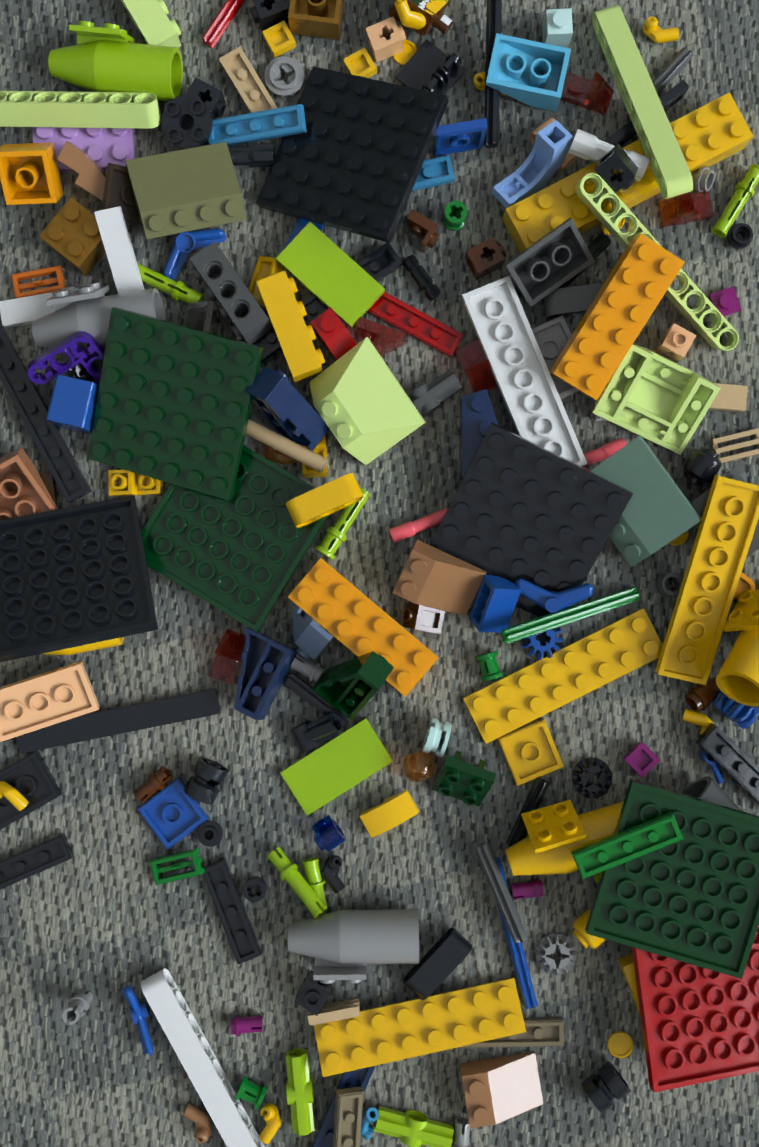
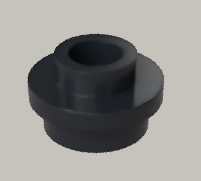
[727,223,753,249]
[197,820,223,847]

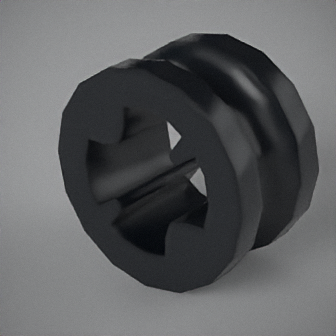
[243,876,267,902]

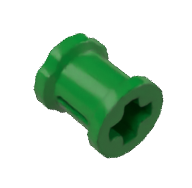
[443,201,467,231]
[475,651,503,681]
[234,1075,268,1110]

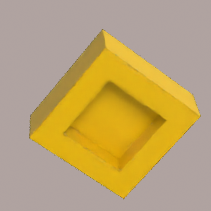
[262,20,297,58]
[343,47,377,78]

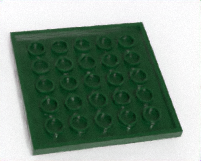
[87,307,263,500]
[142,445,329,632]
[585,779,759,979]

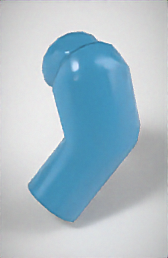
[361,1107,379,1140]

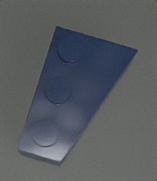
[246,366,329,451]
[459,389,499,481]
[234,627,297,720]

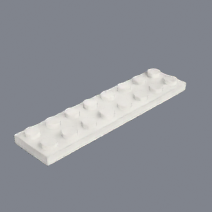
[461,276,587,467]

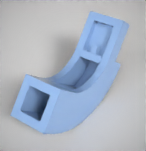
[492,120,574,208]

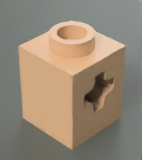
[365,16,406,62]
[655,323,697,363]

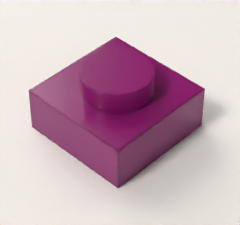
[707,286,742,317]
[623,741,660,778]

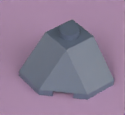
[292,604,334,660]

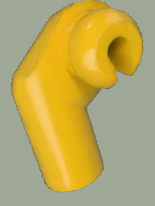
[643,16,679,44]
[682,708,714,735]

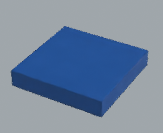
[432,118,487,157]
[137,777,209,850]

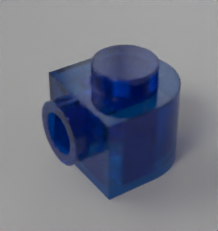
[312,815,346,852]

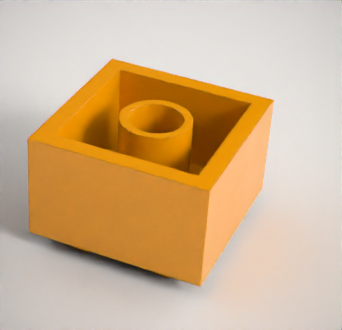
[0,142,64,205]

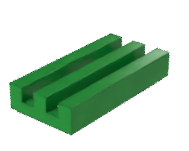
[149,847,205,885]

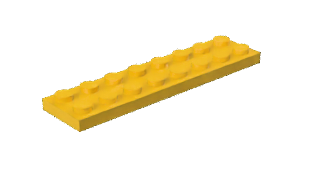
[655,475,759,685]
[463,608,663,744]
[314,977,526,1077]

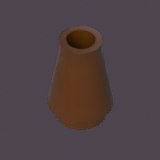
[685,677,721,712]

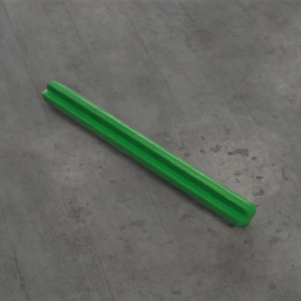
[501,587,640,644]

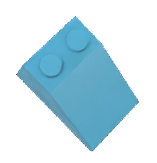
[486,33,571,112]

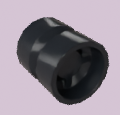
[183,757,229,805]
[581,1061,631,1114]

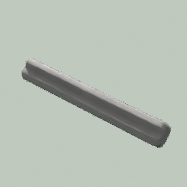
[475,842,527,943]

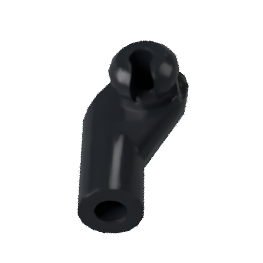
[322,854,345,894]

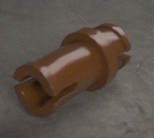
[133,766,173,803]

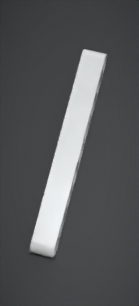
[141,968,265,1147]

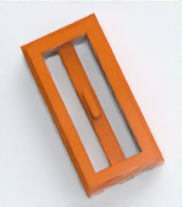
[11,265,66,298]

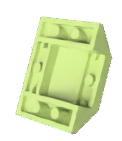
[309,337,426,465]
[592,344,721,455]

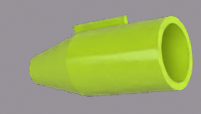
[48,21,183,102]

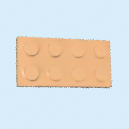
[0,661,100,742]

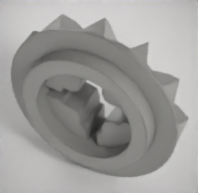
[265,56,305,98]
[536,933,578,976]

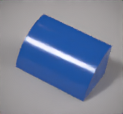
[469,575,521,633]

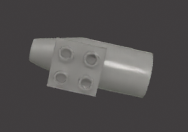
[32,282,167,351]
[288,909,419,984]

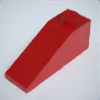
[310,308,357,361]

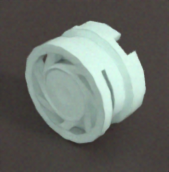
[422,717,452,757]

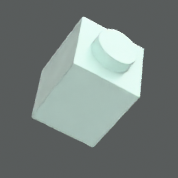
[542,8,573,48]

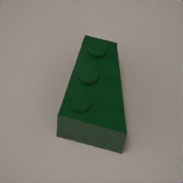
[311,651,394,720]

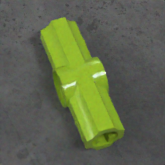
[286,1048,315,1136]
[374,1106,454,1147]

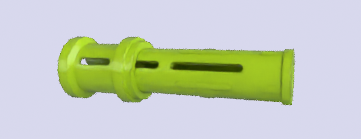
[314,487,371,560]

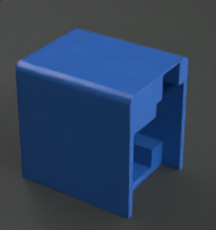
[46,374,99,434]

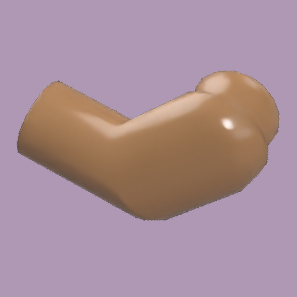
[183,1103,212,1143]

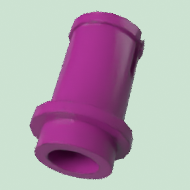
[511,878,544,900]
[230,1015,262,1037]

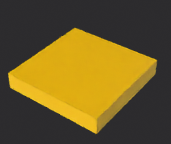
[497,719,564,786]

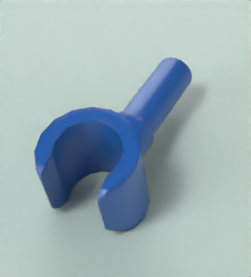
[699,750,724,784]

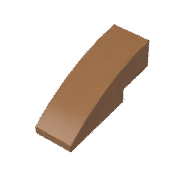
[57,141,106,201]

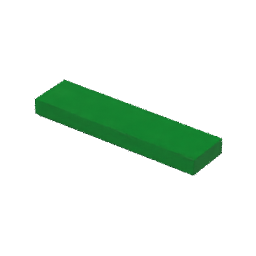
[571,812,684,879]

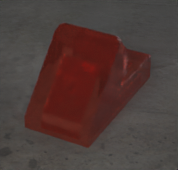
[560,71,614,115]
[658,191,714,228]
[356,317,408,356]
[455,339,498,392]
[208,629,246,685]

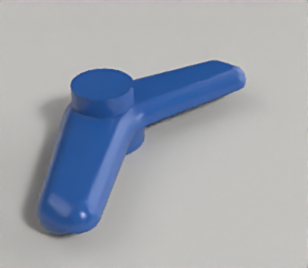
[163,228,226,280]
[515,579,593,613]
[122,985,154,1056]

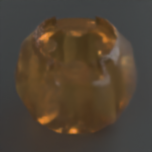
[402,751,435,782]

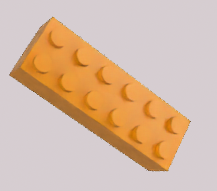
[549,233,685,400]
[288,558,439,697]

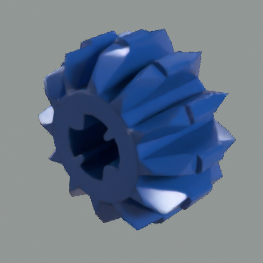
[521,618,563,660]
[713,691,759,729]

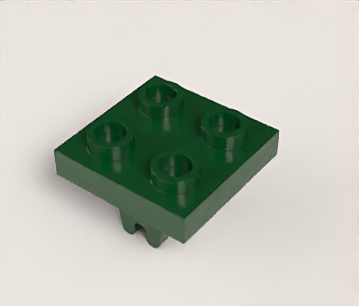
[431,751,496,807]

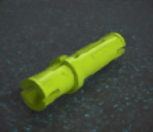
[712,164,759,238]
[137,262,205,309]
[267,847,328,919]

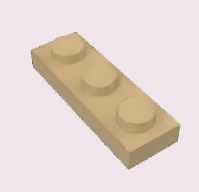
[219,46,277,113]

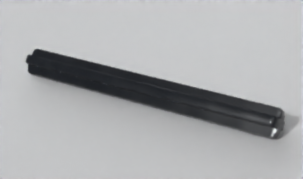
[484,0,502,148]

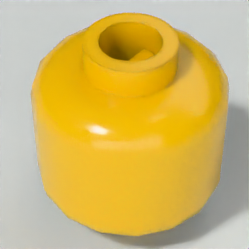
[572,909,607,949]

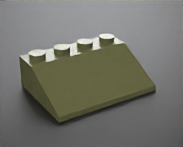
[125,142,247,240]

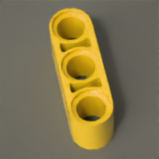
[285,473,364,528]

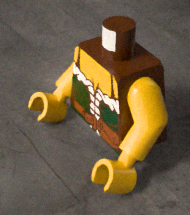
[389,0,453,36]

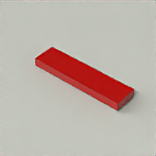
[367,292,463,358]

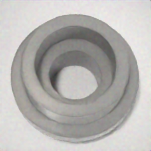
[693,166,715,193]

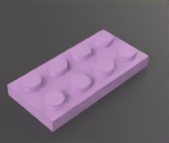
[32,127,135,173]

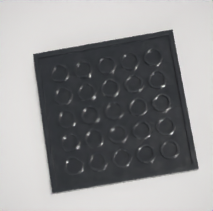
[256,66,449,243]
[430,422,633,617]
[0,495,158,662]

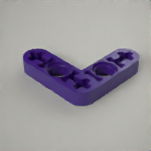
[28,331,105,384]

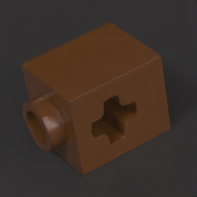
[464,237,506,280]

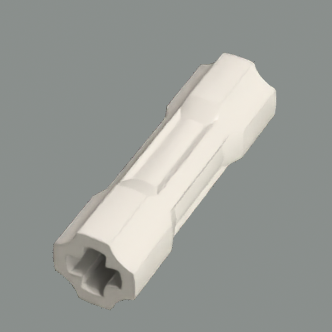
[568,129,650,182]

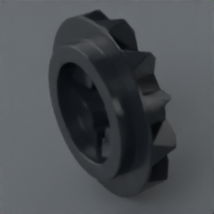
[572,757,613,799]

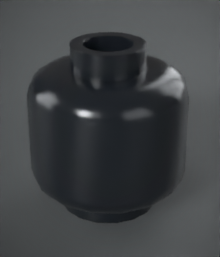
[683,446,722,486]

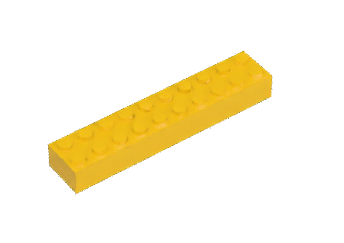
[502,92,754,253]

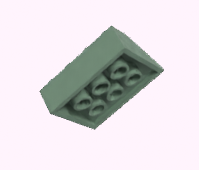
[590,435,702,567]

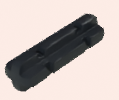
[403,255,441,301]

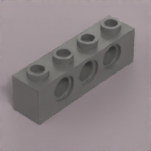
[190,241,274,344]

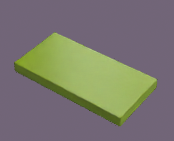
[276,222,385,328]
[280,718,393,816]

